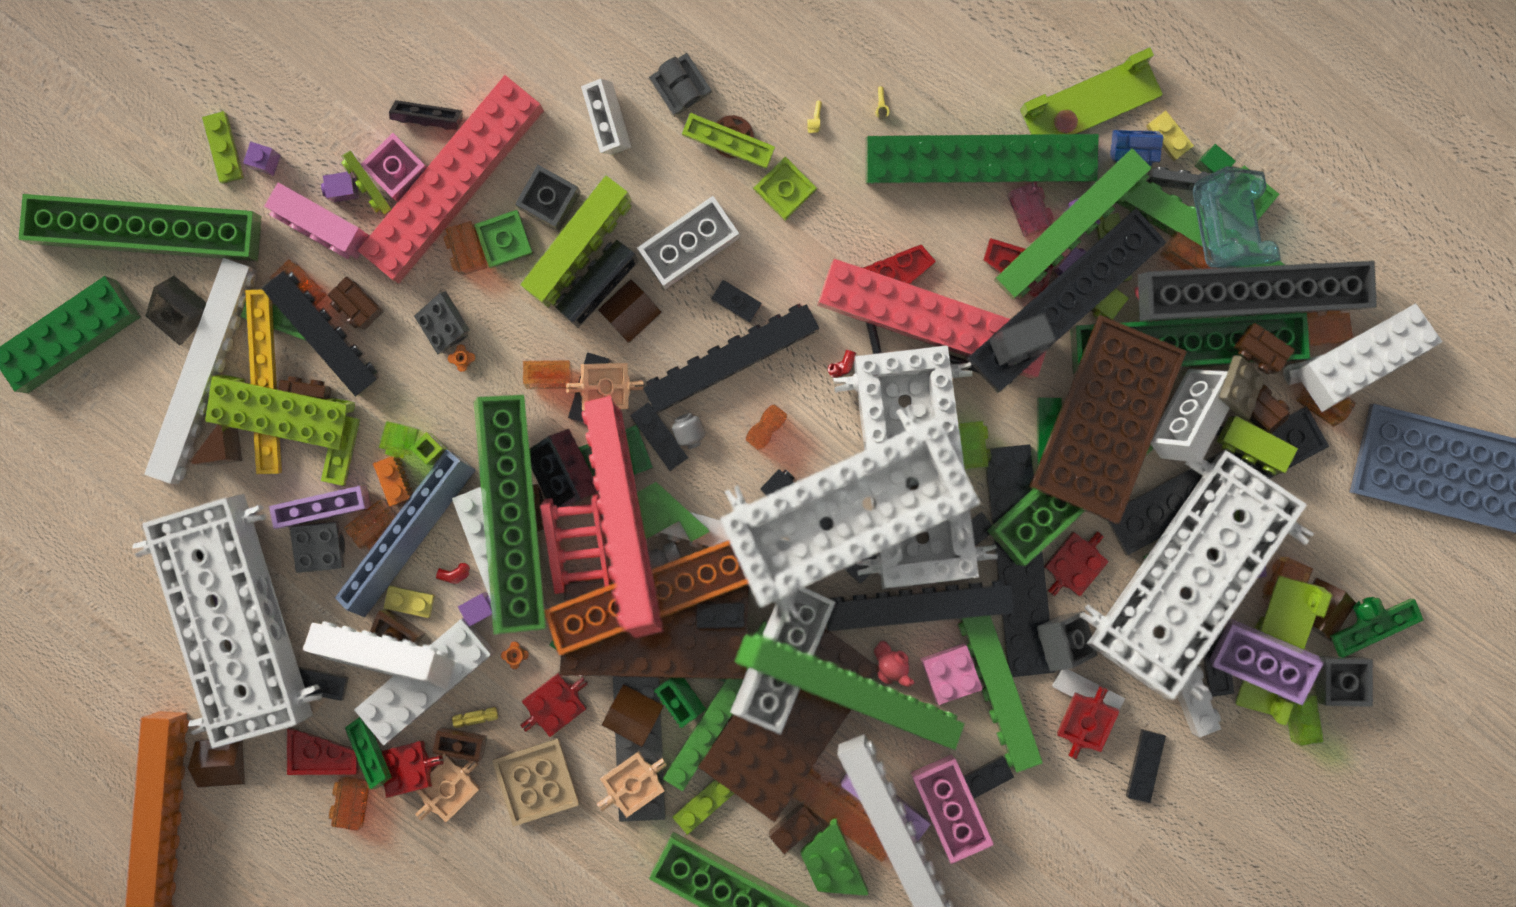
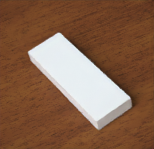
[1052,669,1125,710]

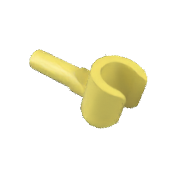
[875,87,890,118]
[807,101,822,133]

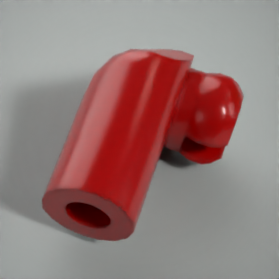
[827,350,856,378]
[436,563,470,584]

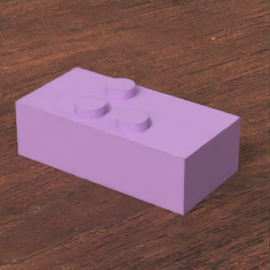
[1210,618,1323,705]

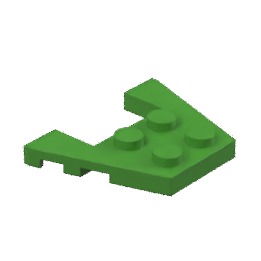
[637,482,710,542]

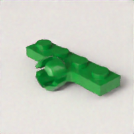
[1330,597,1424,658]

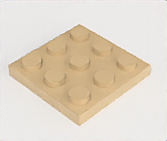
[492,738,580,827]

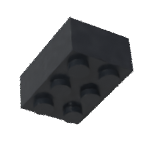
[529,429,599,507]

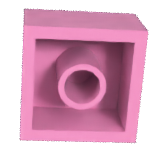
[361,133,427,202]
[920,643,983,705]

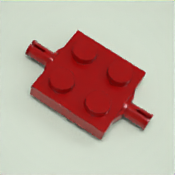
[1044,531,1109,597]
[520,672,588,737]
[1057,686,1119,759]
[381,741,444,798]

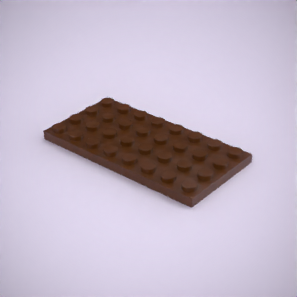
[1030,315,1187,524]
[559,582,749,680]
[698,628,879,823]

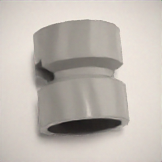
[648,541,682,569]

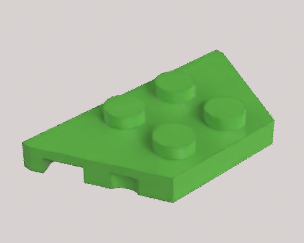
[801,818,869,896]

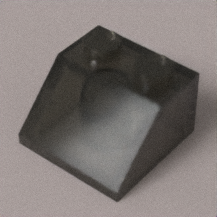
[146,276,207,346]

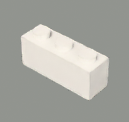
[581,79,632,155]

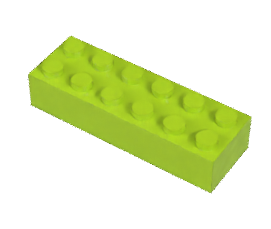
[520,175,632,308]

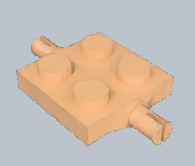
[566,363,644,411]
[597,751,668,818]
[415,757,481,822]

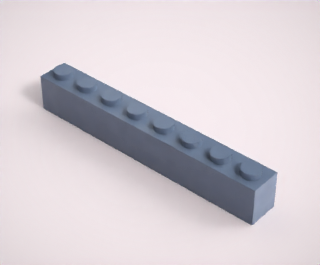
[335,449,476,617]

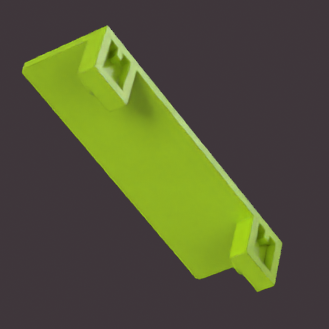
[1020,47,1163,134]
[205,374,355,450]
[1235,576,1332,725]

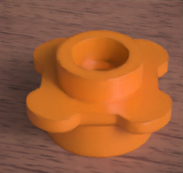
[448,344,475,372]
[501,641,529,669]

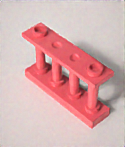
[540,493,612,594]

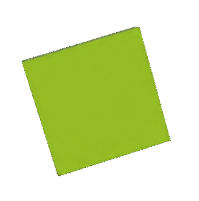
[753,156,817,221]

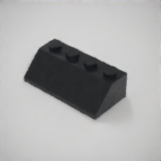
[555,240,639,328]

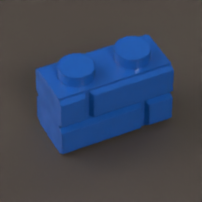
[1110,130,1163,166]

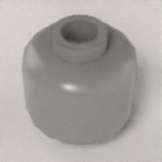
[672,413,705,449]

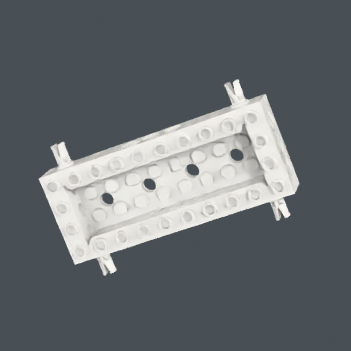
[833,346,998,589]
[720,405,980,622]
[1079,451,1314,700]
[133,494,322,748]

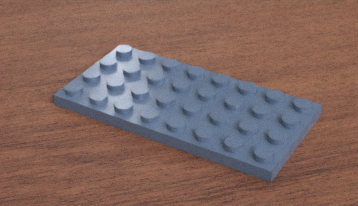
[1350,404,1516,533]

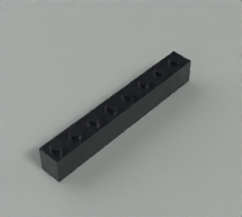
[643,303,819,414]
[827,580,1015,631]

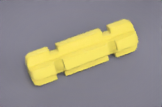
[452,707,498,728]

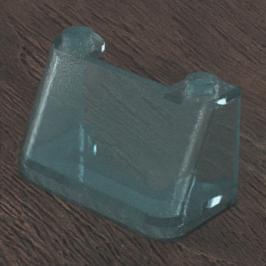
[1193,166,1281,268]

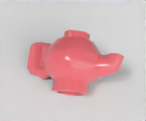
[874,641,914,687]

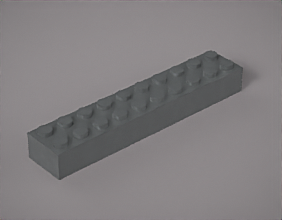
[1138,261,1377,321]

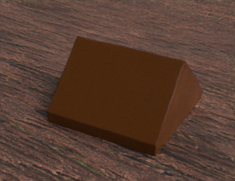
[598,279,662,343]
[190,424,242,466]
[1312,578,1356,641]
[370,609,426,646]
[602,684,664,747]
[188,740,245,787]

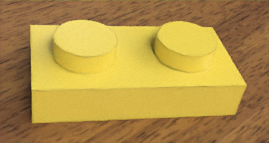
[1146,111,1194,161]
[384,585,435,618]

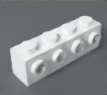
[1177,665,1221,738]

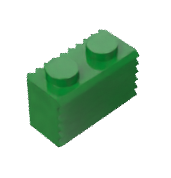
[654,678,707,728]

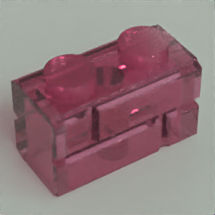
[1007,182,1054,237]

